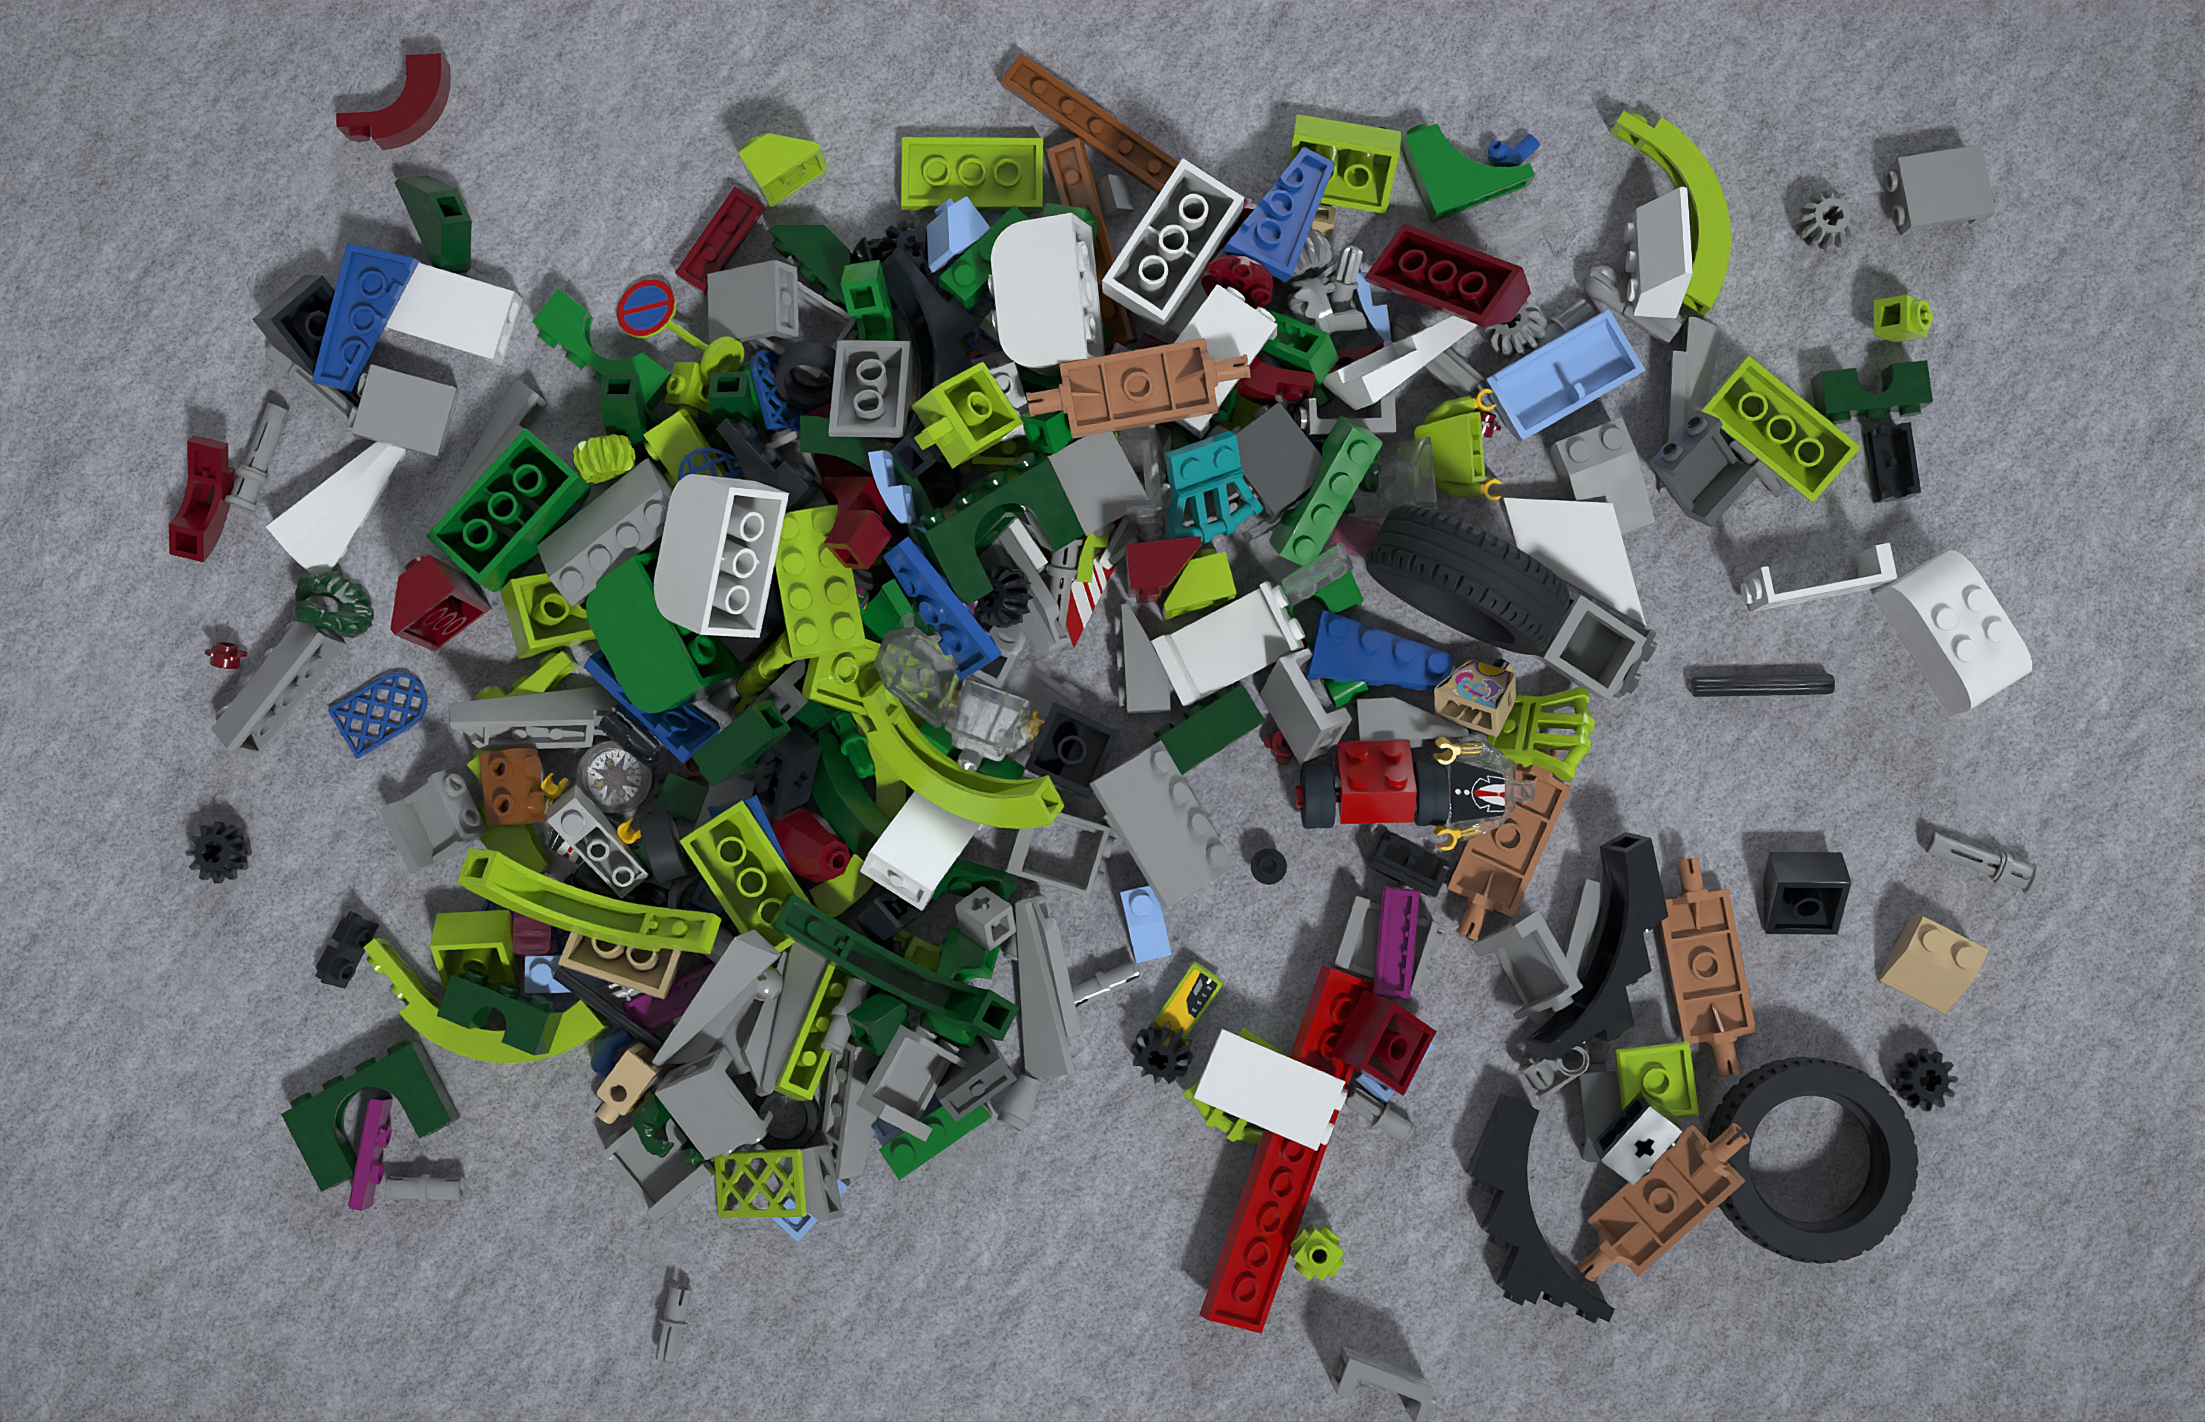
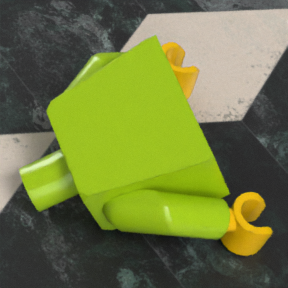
[1399,389,1502,501]

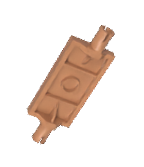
[1026,338,1251,439]
[1445,749,1571,941]
[1659,857,1756,1077]
[1577,1123,1750,1282]

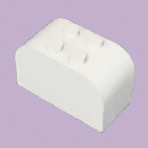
[1102,159,1244,332]
[988,213,1105,377]
[654,474,789,638]
[1873,550,2032,716]

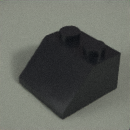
[252,275,335,376]
[1024,702,1120,800]
[1763,852,1852,935]

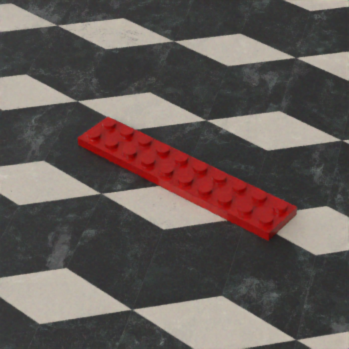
[1199,965,1373,1334]

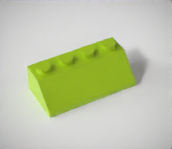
[1701,356,1861,503]
[680,800,811,952]

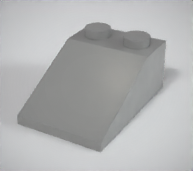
[828,340,914,438]
[1548,417,1655,536]

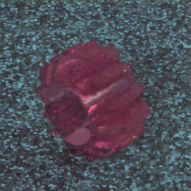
[512,911,551,956]

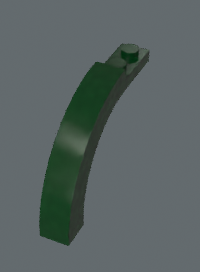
[800,415,941,636]
[811,730,1018,901]
[770,893,1019,1041]

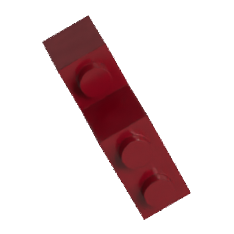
[819,476,892,569]

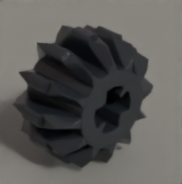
[878,220,931,275]
[921,455,963,509]
[974,566,1034,628]
[185,822,252,884]
[1131,1021,1193,1085]
[1891,1048,1958,1111]

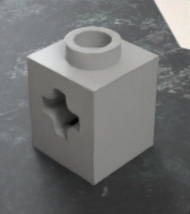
[955,886,1016,952]

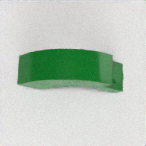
[1019,372,1077,454]

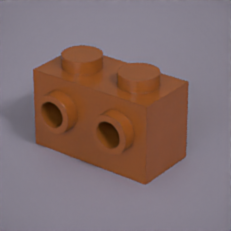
[479,748,545,827]

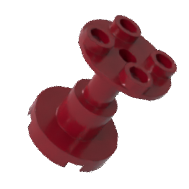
[1201,198,1273,309]

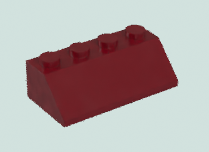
[1364,223,1531,328]
[1124,536,1202,604]
[390,554,492,652]

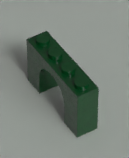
[599,372,758,462]
[912,453,1085,606]
[692,689,843,786]
[281,1039,461,1192]

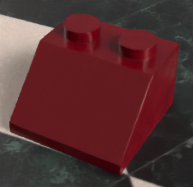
[1331,990,1437,1096]

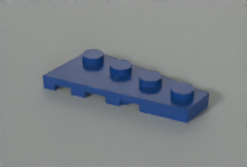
[1223,147,1335,282]
[312,243,420,392]
[883,537,1002,681]
[1305,610,1455,691]
[583,649,721,764]

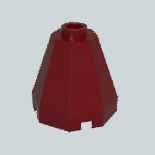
[770,806,850,885]

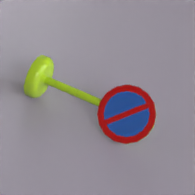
[617,279,744,382]

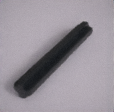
[1691,674,1835,697]

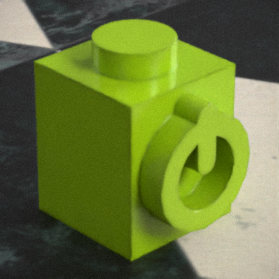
[1874,294,1934,343]

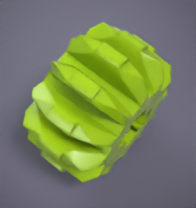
[573,434,636,484]

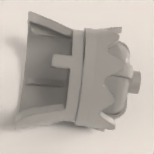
[1282,262,1367,335]

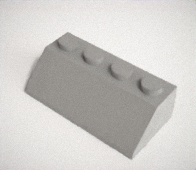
[537,458,674,607]
[212,619,346,758]
[1090,740,1235,909]

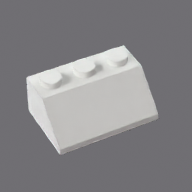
[1624,187,1693,318]

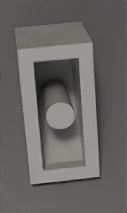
[775,1144,844,1222]

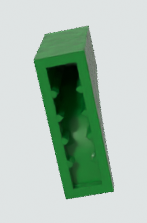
[1400,123,1535,223]
[861,579,915,645]

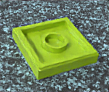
[1614,1041,1699,1118]

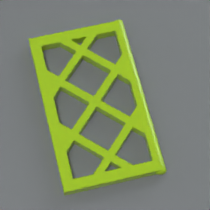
[714,1149,807,1218]

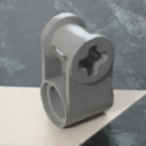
[1518,1043,1589,1100]

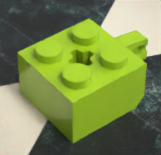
[912,361,1023,469]

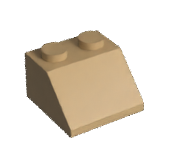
[1878,916,1989,1014]

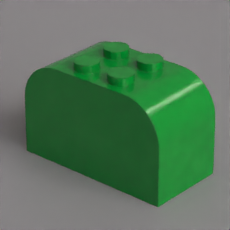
[426,428,591,592]
[586,551,744,713]

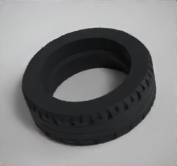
[1365,505,1570,655]
[1707,1057,1919,1264]

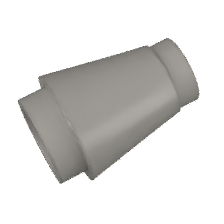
[997,1074,1040,1132]

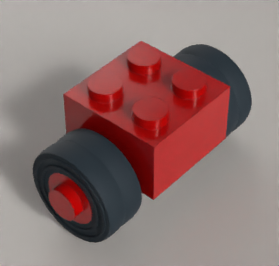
[1295,740,1451,829]

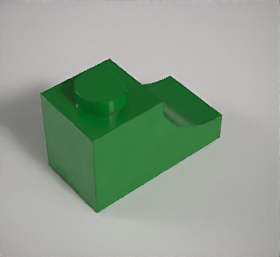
[1261,310,1339,386]

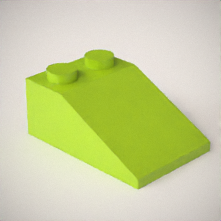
[500,573,596,659]

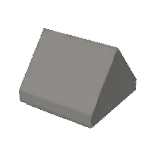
[1095,175,1134,219]

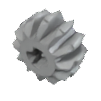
[1796,188,1860,252]
[1282,229,1334,284]
[1485,300,1547,359]

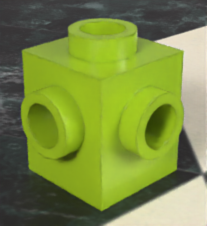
[665,362,712,419]
[1290,1224,1345,1282]

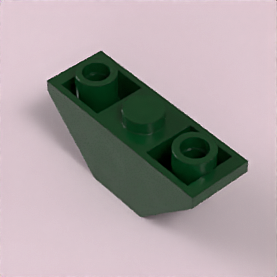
[395,175,472,274]
[770,225,853,312]

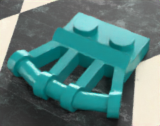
[1164,431,1263,544]

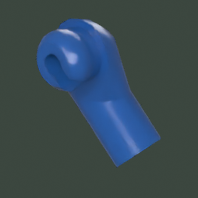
[1487,134,1540,167]
[590,1027,633,1078]

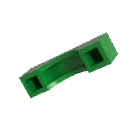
[532,289,672,413]
[1268,415,1383,570]

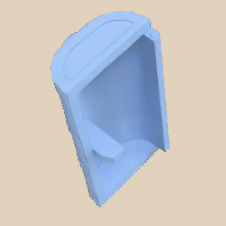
[1485,309,1646,441]

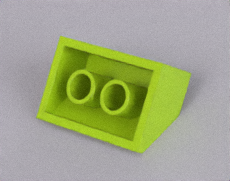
[1287,114,1401,214]

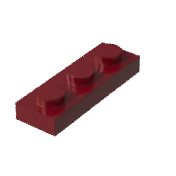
[675,186,766,295]

